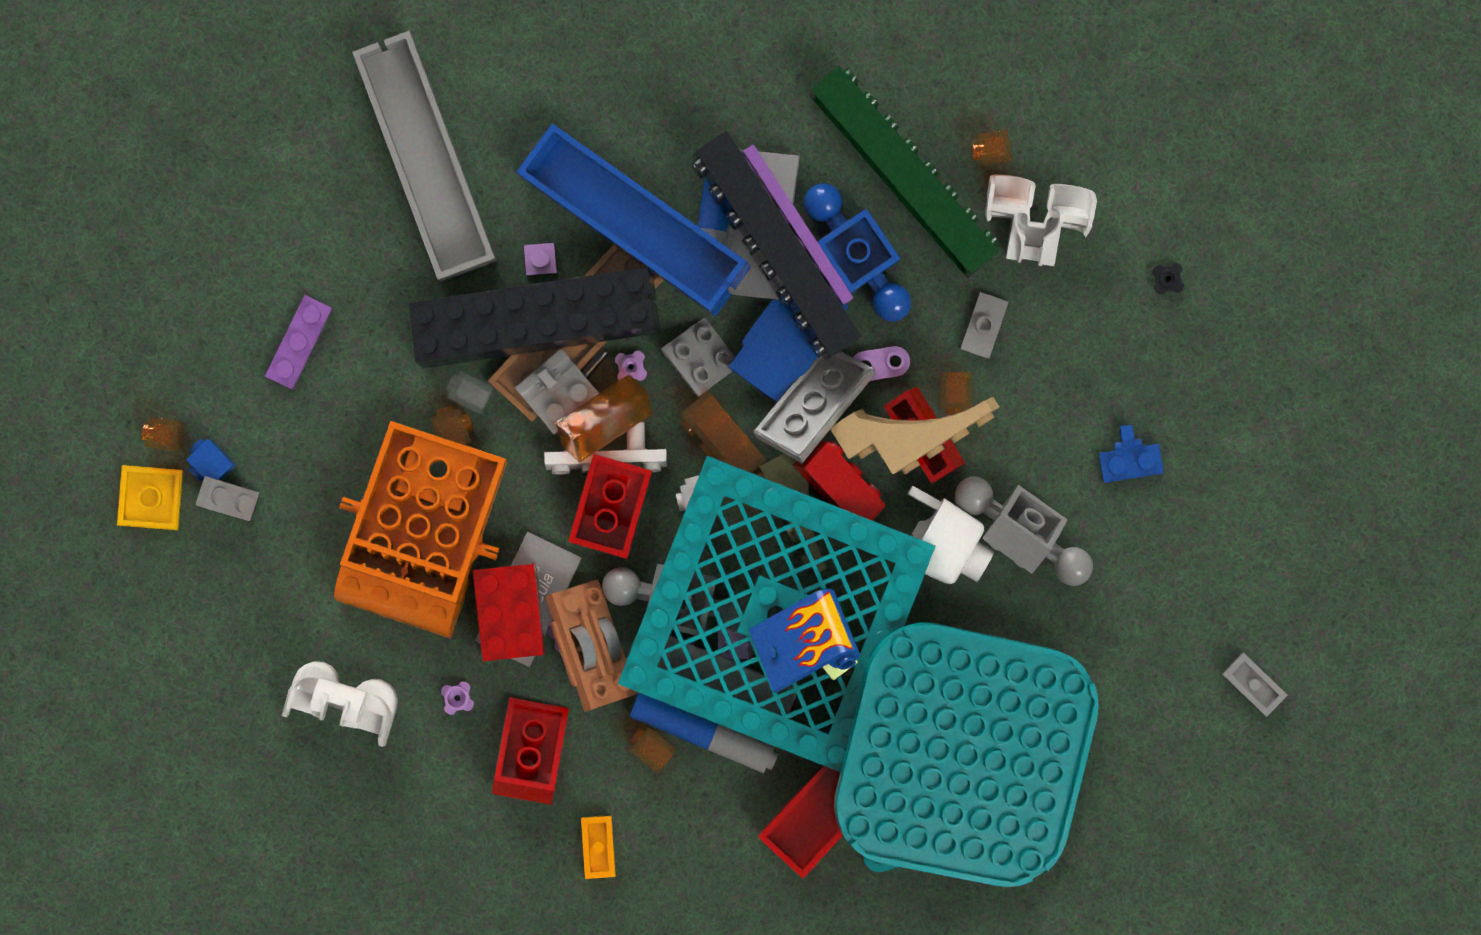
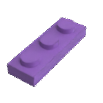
[265,295,333,390]

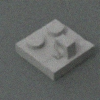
[515,349,601,435]

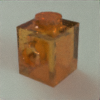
[971,130,1012,168]
[431,406,474,446]
[141,417,185,453]

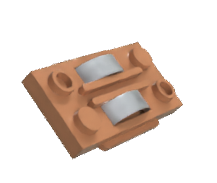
[545,579,638,712]

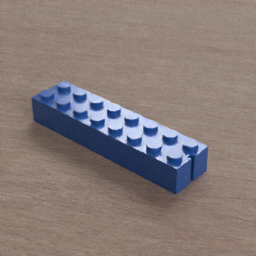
[516,123,751,317]

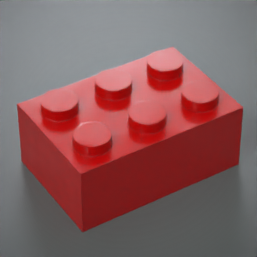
[473,563,546,662]

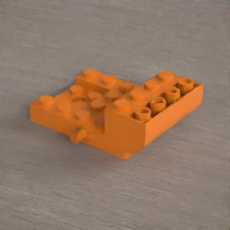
[334,421,507,639]

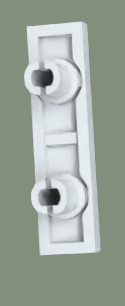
[544,421,667,475]

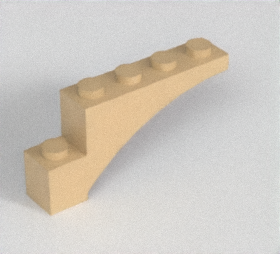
[830,397,1000,474]

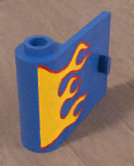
[749,589,860,693]

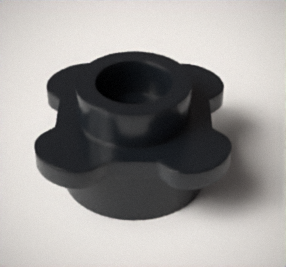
[1152,263,1184,295]

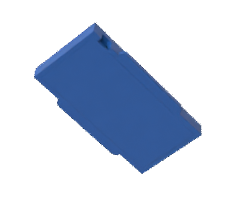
[728,299,849,403]

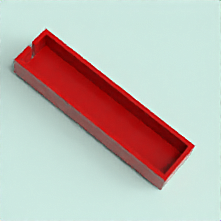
[758,765,843,879]

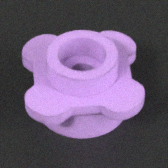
[615,351,647,383]
[441,681,474,715]

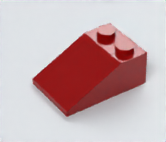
[568,454,652,559]
[491,697,569,805]

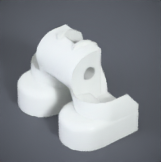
[985,174,1097,266]
[282,661,398,747]

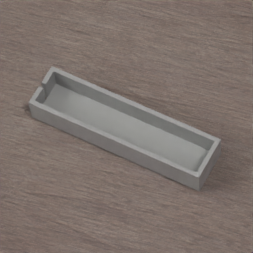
[352,31,497,282]

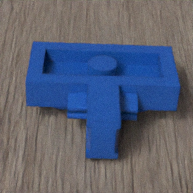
[1098,425,1164,483]

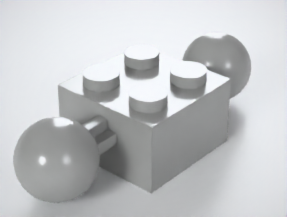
[955,476,1093,586]
[602,564,750,635]

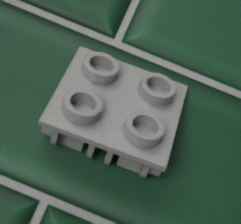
[661,317,735,397]

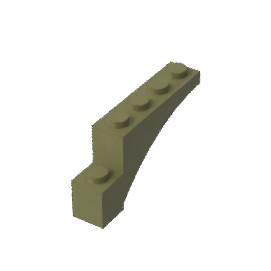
[758,454,827,572]

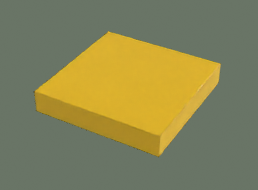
[117,465,183,530]

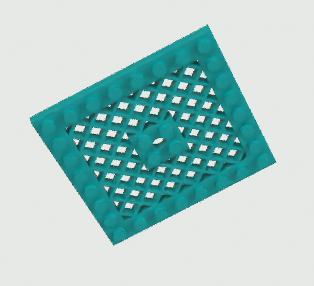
[618,456,936,772]

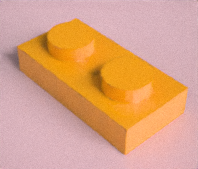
[581,815,616,879]

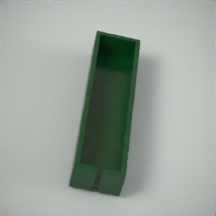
[810,66,999,278]

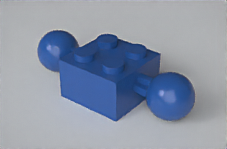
[804,183,911,322]

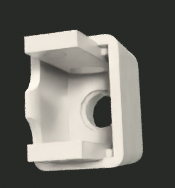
[907,486,995,584]

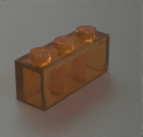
[556,374,652,463]
[680,391,767,473]

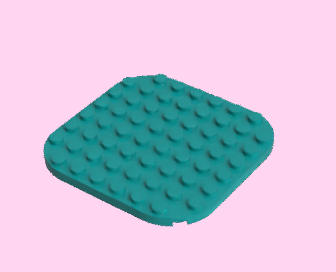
[834,623,1099,887]

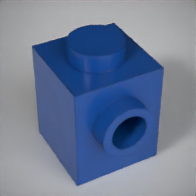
[186,439,237,482]

